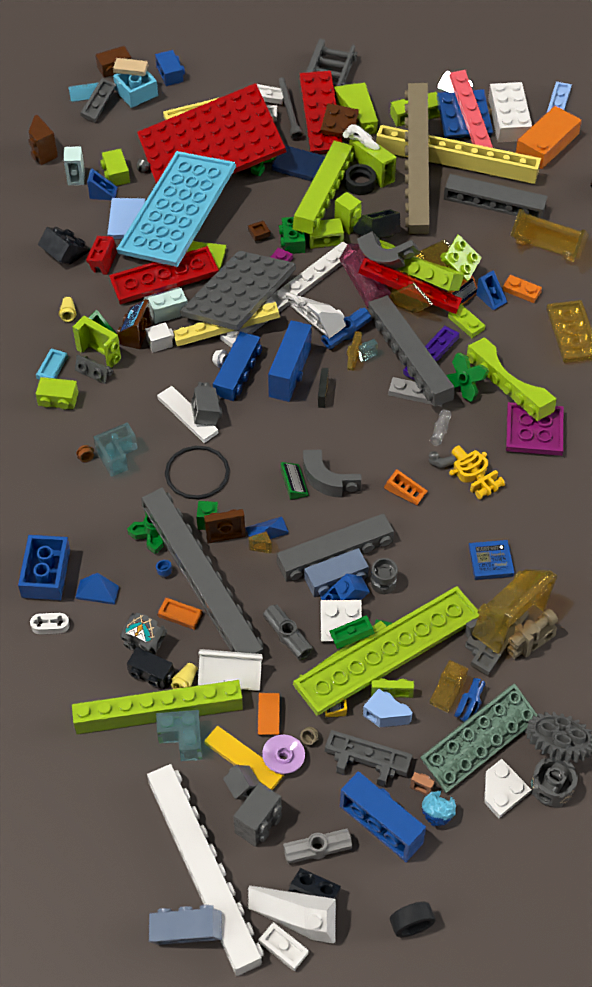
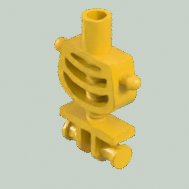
[449,446,505,500]

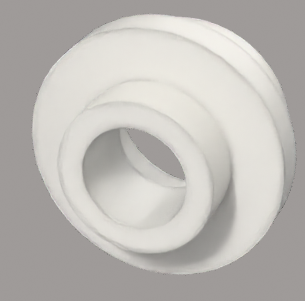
[213,350,228,368]

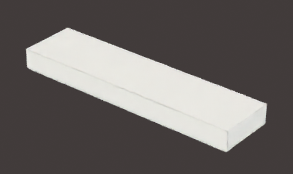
[157,386,218,443]

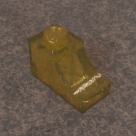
[429,660,468,713]

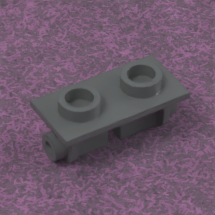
[75,354,113,384]

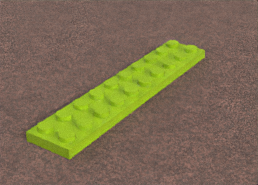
[293,586,482,716]

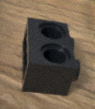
[288,868,341,902]

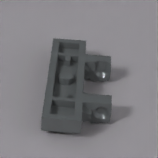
[465,602,529,676]
[324,730,413,787]

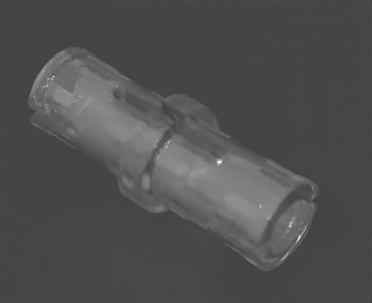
[430,410,452,446]

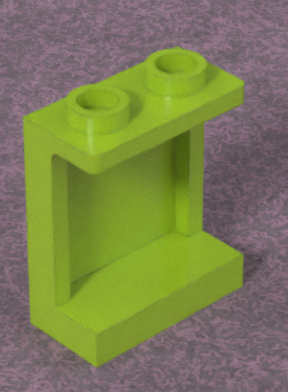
[73,316,121,368]

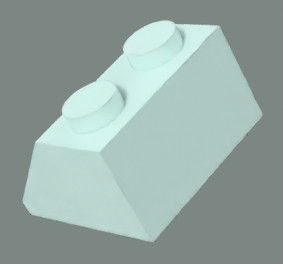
[144,288,187,324]

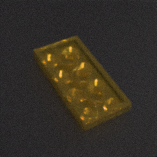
[546,300,592,363]

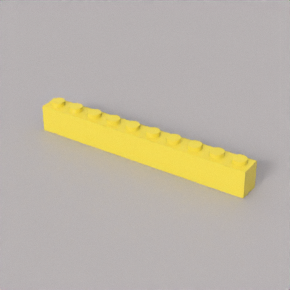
[376,125,541,184]

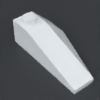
[285,292,346,339]
[248,886,336,944]

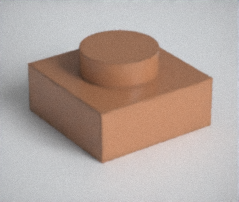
[410,772,434,796]

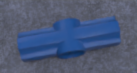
[321,308,372,349]

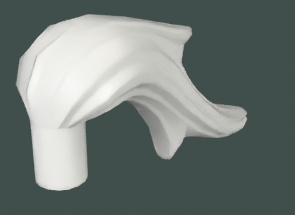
[343,125,380,150]

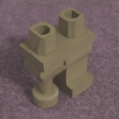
[507,609,558,659]

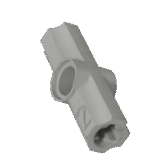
[283,829,352,864]

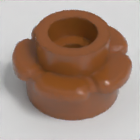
[76,445,94,462]

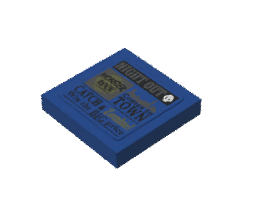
[468,540,514,580]

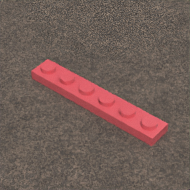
[449,70,493,148]

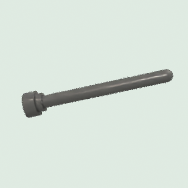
[279,77,303,140]

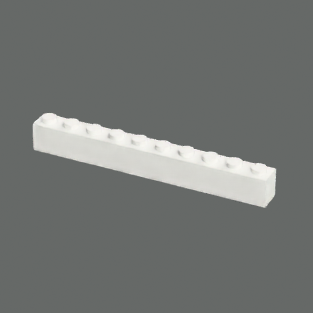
[147,764,264,977]

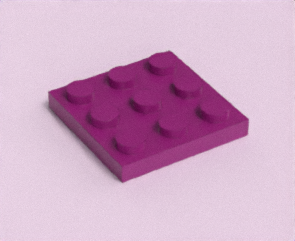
[506,402,563,456]

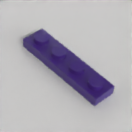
[403,326,459,381]

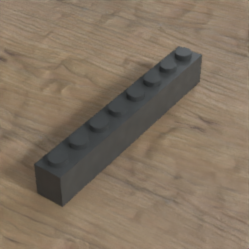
[368,295,454,407]

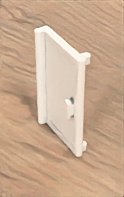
[198,649,263,691]

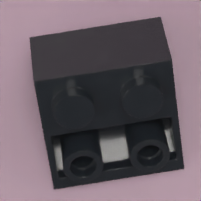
[353,209,400,239]
[38,227,90,264]

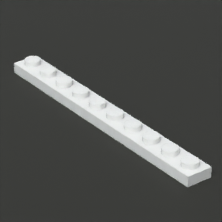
[220,242,355,348]

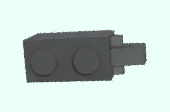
[191,382,222,426]

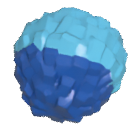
[422,791,456,826]

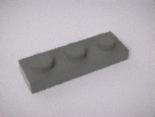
[81,78,116,123]

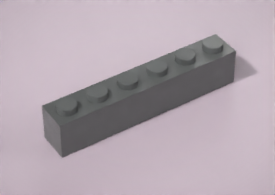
[444,174,548,222]
[277,513,394,582]

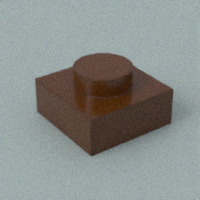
[248,220,270,241]

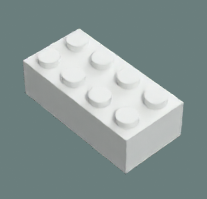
[488,82,532,143]

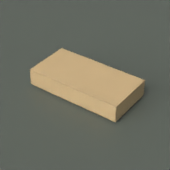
[113,58,148,76]

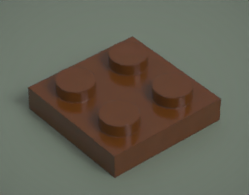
[320,103,359,139]
[204,509,246,543]

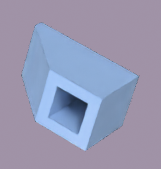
[363,689,413,727]

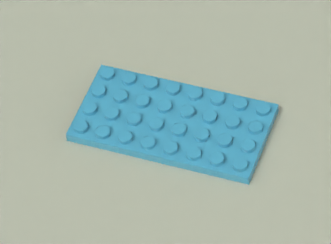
[116,151,236,267]

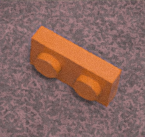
[502,275,542,303]

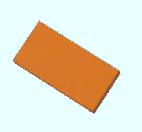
[157,598,203,630]

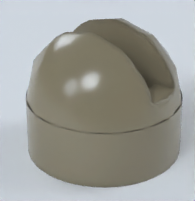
[300,727,319,745]

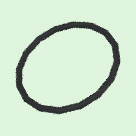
[165,445,230,499]

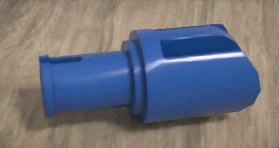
[454,678,486,722]

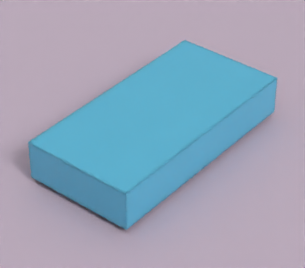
[36,349,68,380]

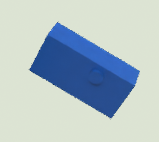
[268,320,312,402]
[340,771,426,862]

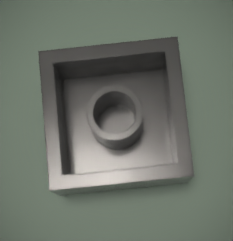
[233,782,282,847]

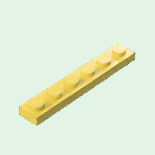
[173,302,280,347]

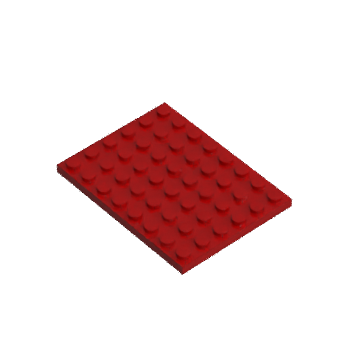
[137,83,287,184]

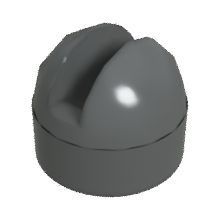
[136,159,151,173]

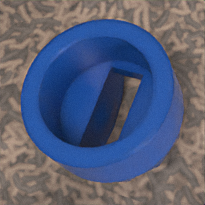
[156,560,172,577]

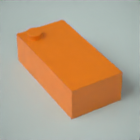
[516,106,582,169]

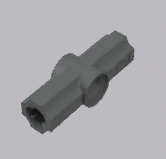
[263,605,313,660]

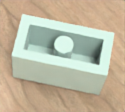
[64,146,85,185]

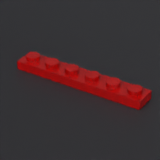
[358,258,462,314]

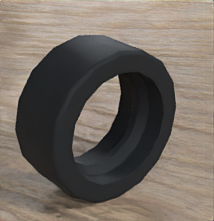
[344,164,376,195]
[389,902,436,937]

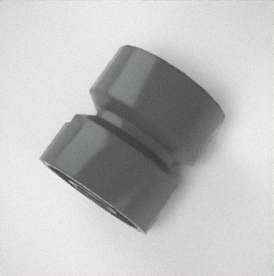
[371,558,398,594]

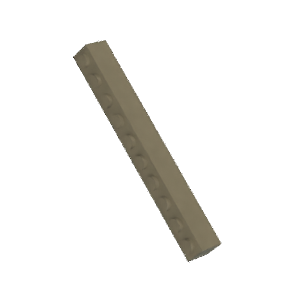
[405,83,429,234]

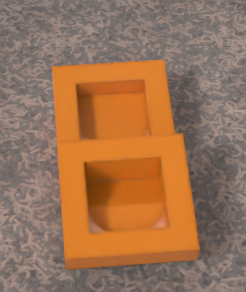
[258,693,280,735]

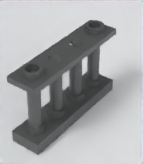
[306,39,357,87]

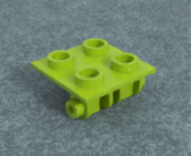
[440,234,481,282]

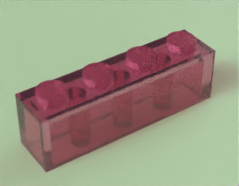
[339,243,391,308]

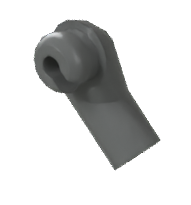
[428,451,456,468]

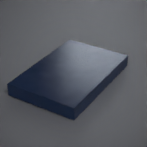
[272,145,326,181]

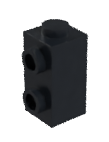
[127,647,175,689]

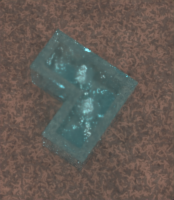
[93,422,137,477]
[156,710,202,761]

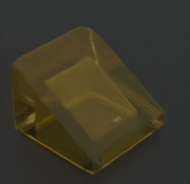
[248,532,272,553]

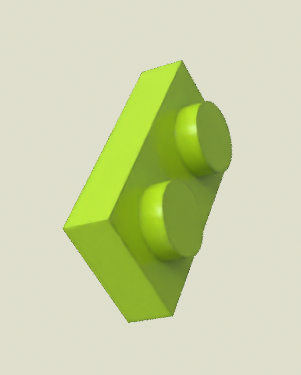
[448,305,485,338]
[371,678,414,698]

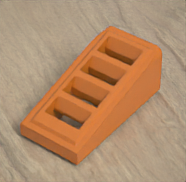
[383,469,427,505]

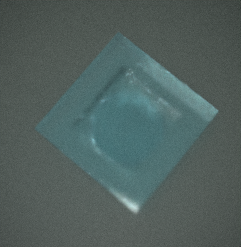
[358,339,378,362]

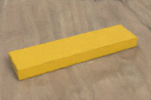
[204,726,284,790]

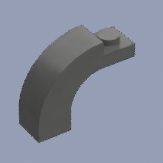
[357,231,420,269]
[303,450,361,498]

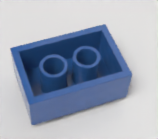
[18,535,70,600]

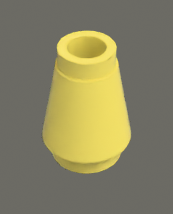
[59,297,76,322]
[171,663,198,689]

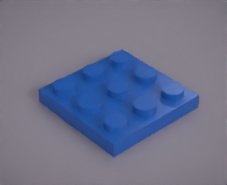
[436,89,493,139]

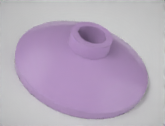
[262,735,305,774]

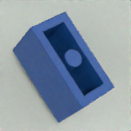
[155,50,185,86]

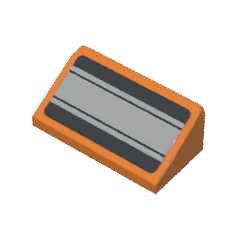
[448,275,477,306]

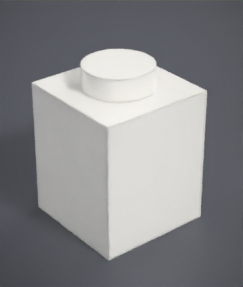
[145,322,174,353]

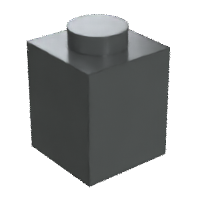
[223,764,259,800]

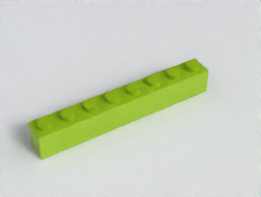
[293,141,354,234]
[72,680,243,734]

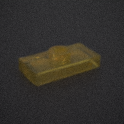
[347,331,362,371]

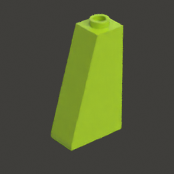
[334,82,378,134]
[349,139,397,188]

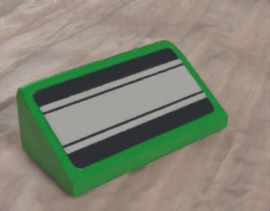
[281,462,309,500]

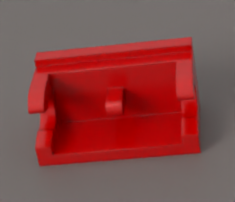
[86,236,117,275]

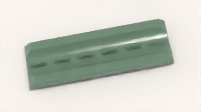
[420,683,537,793]

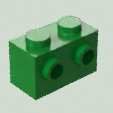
[279,217,305,254]

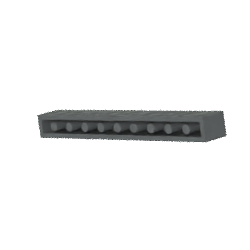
[141,487,264,654]

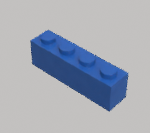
[213,331,262,401]

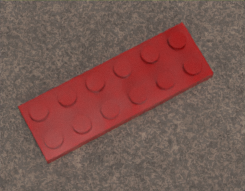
[299,71,342,154]
[109,246,219,304]

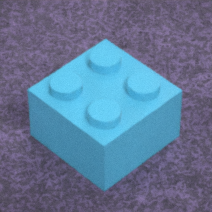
[113,71,158,108]

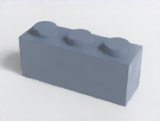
[304,548,369,597]
[149,905,222,945]

